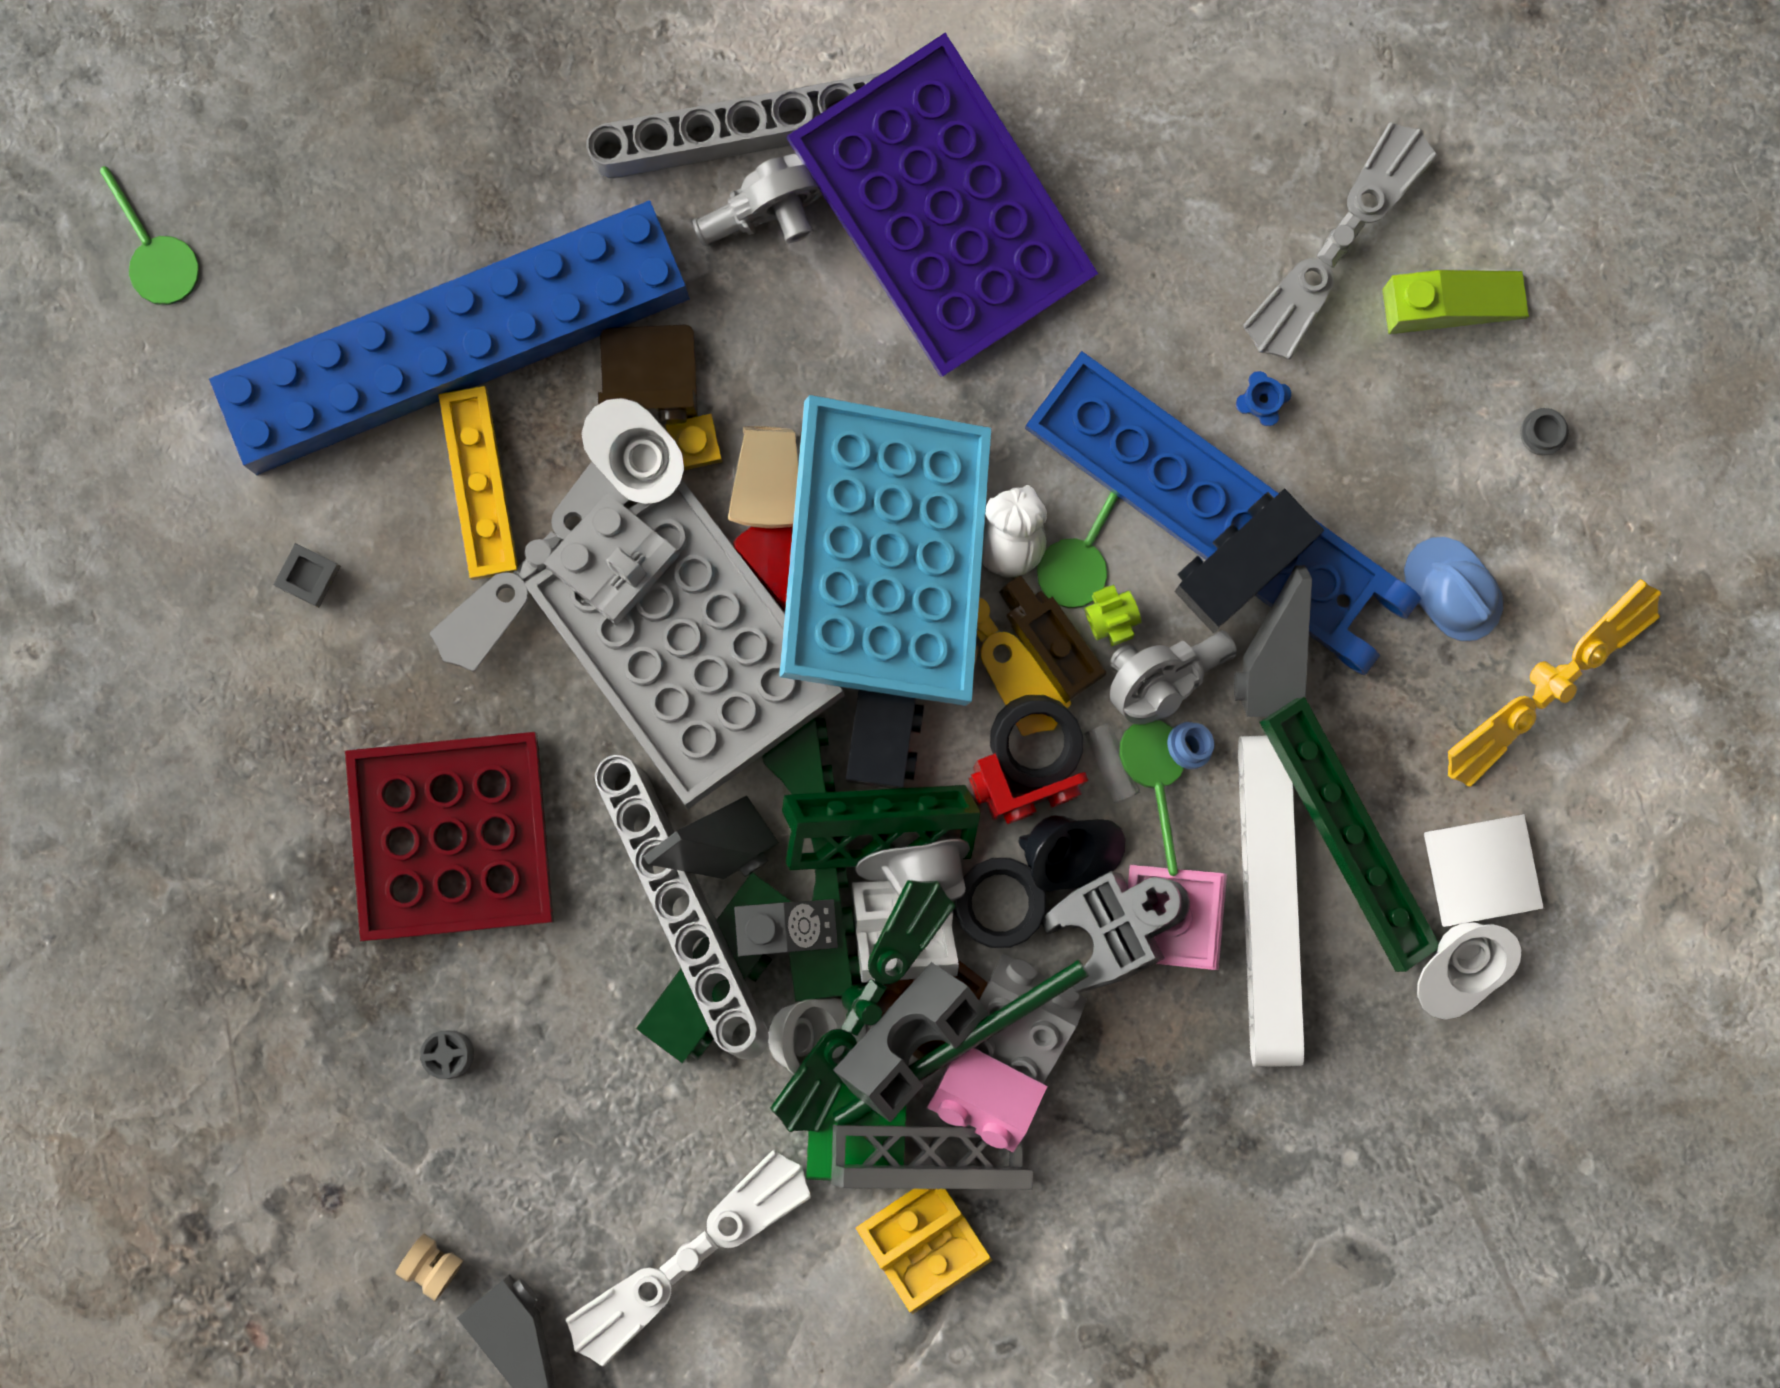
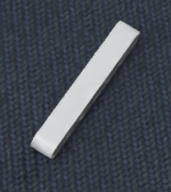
[1238,735,1304,1067]

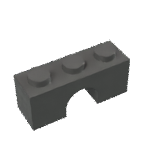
[833,962,988,1122]

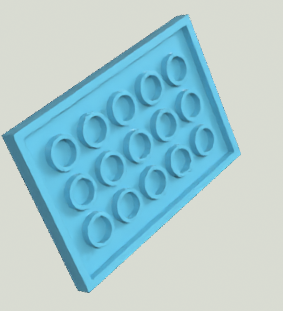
[779,395,991,706]

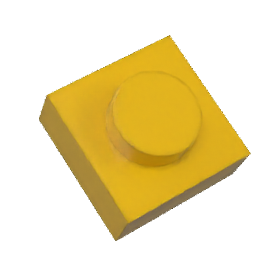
[666,414,722,471]

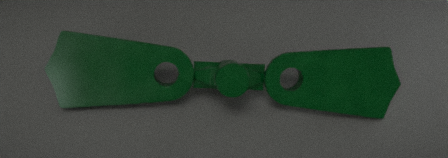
[770,880,955,1132]

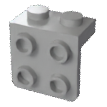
[975,954,1087,1084]

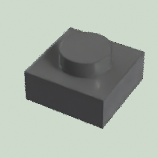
[273,543,341,608]

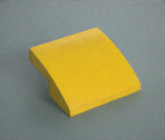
[856,1189,993,1315]

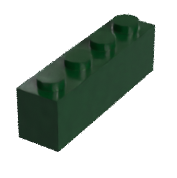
[636,872,792,1064]

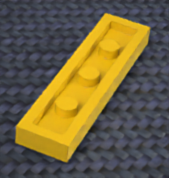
[438,386,518,580]

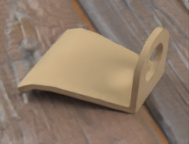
[728,426,798,528]

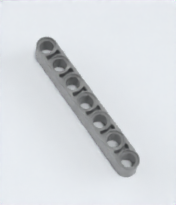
[586,73,882,178]
[595,755,769,1060]

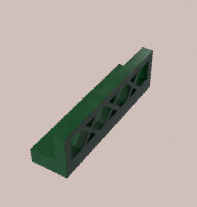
[782,785,981,871]

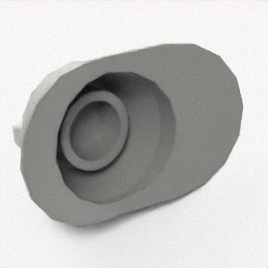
[856,839,970,901]

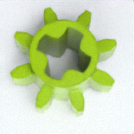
[1084,584,1142,646]

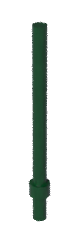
[833,960,1089,1125]

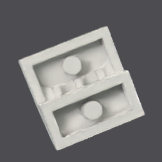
[1424,814,1543,927]
[851,881,959,982]

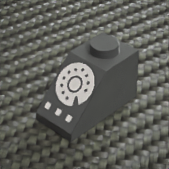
[734,899,838,956]

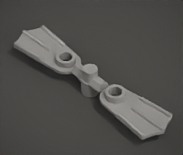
[1243,122,1437,360]
[430,462,630,672]

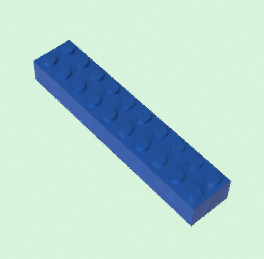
[209,200,690,476]

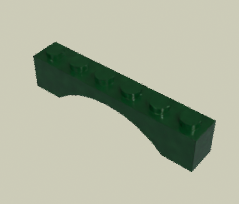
[762,717,862,1002]

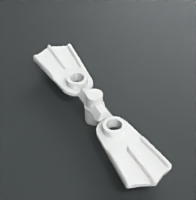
[566,1150,811,1367]

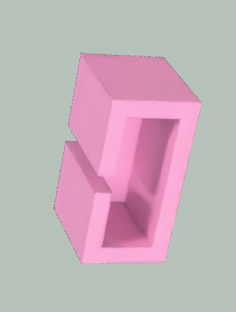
[927,1048,1048,1152]

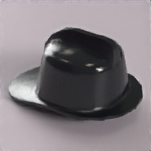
[1018,815,1126,891]

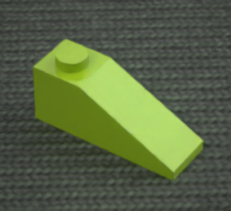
[1382,270,1529,335]

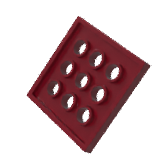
[345,732,554,942]

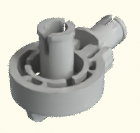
[692,154,822,247]
[1110,630,1237,725]

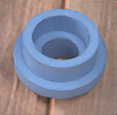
[1167,722,1214,770]

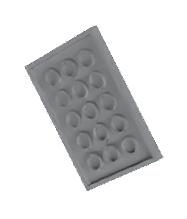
[524,479,845,809]

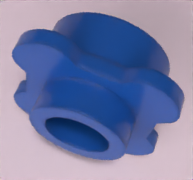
[1236,371,1291,426]

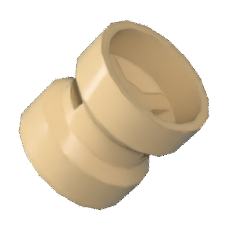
[395,1233,464,1301]

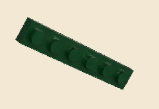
[1259,697,1439,972]

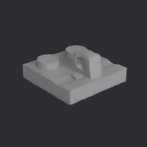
[543,493,680,626]

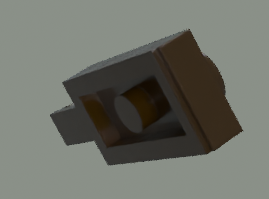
[999,575,1106,703]

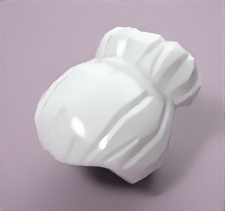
[982,485,1047,578]

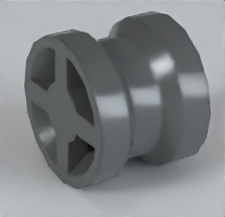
[420,1031,474,1079]

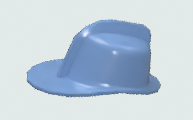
[1404,537,1503,641]

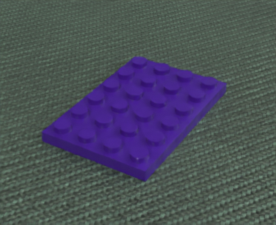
[786,32,1098,377]

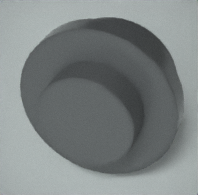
[1520,408,1569,456]

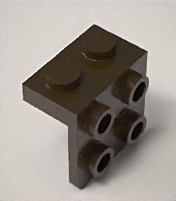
[598,324,698,425]

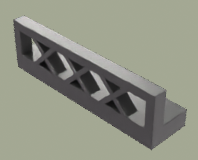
[831,1125,1033,1190]

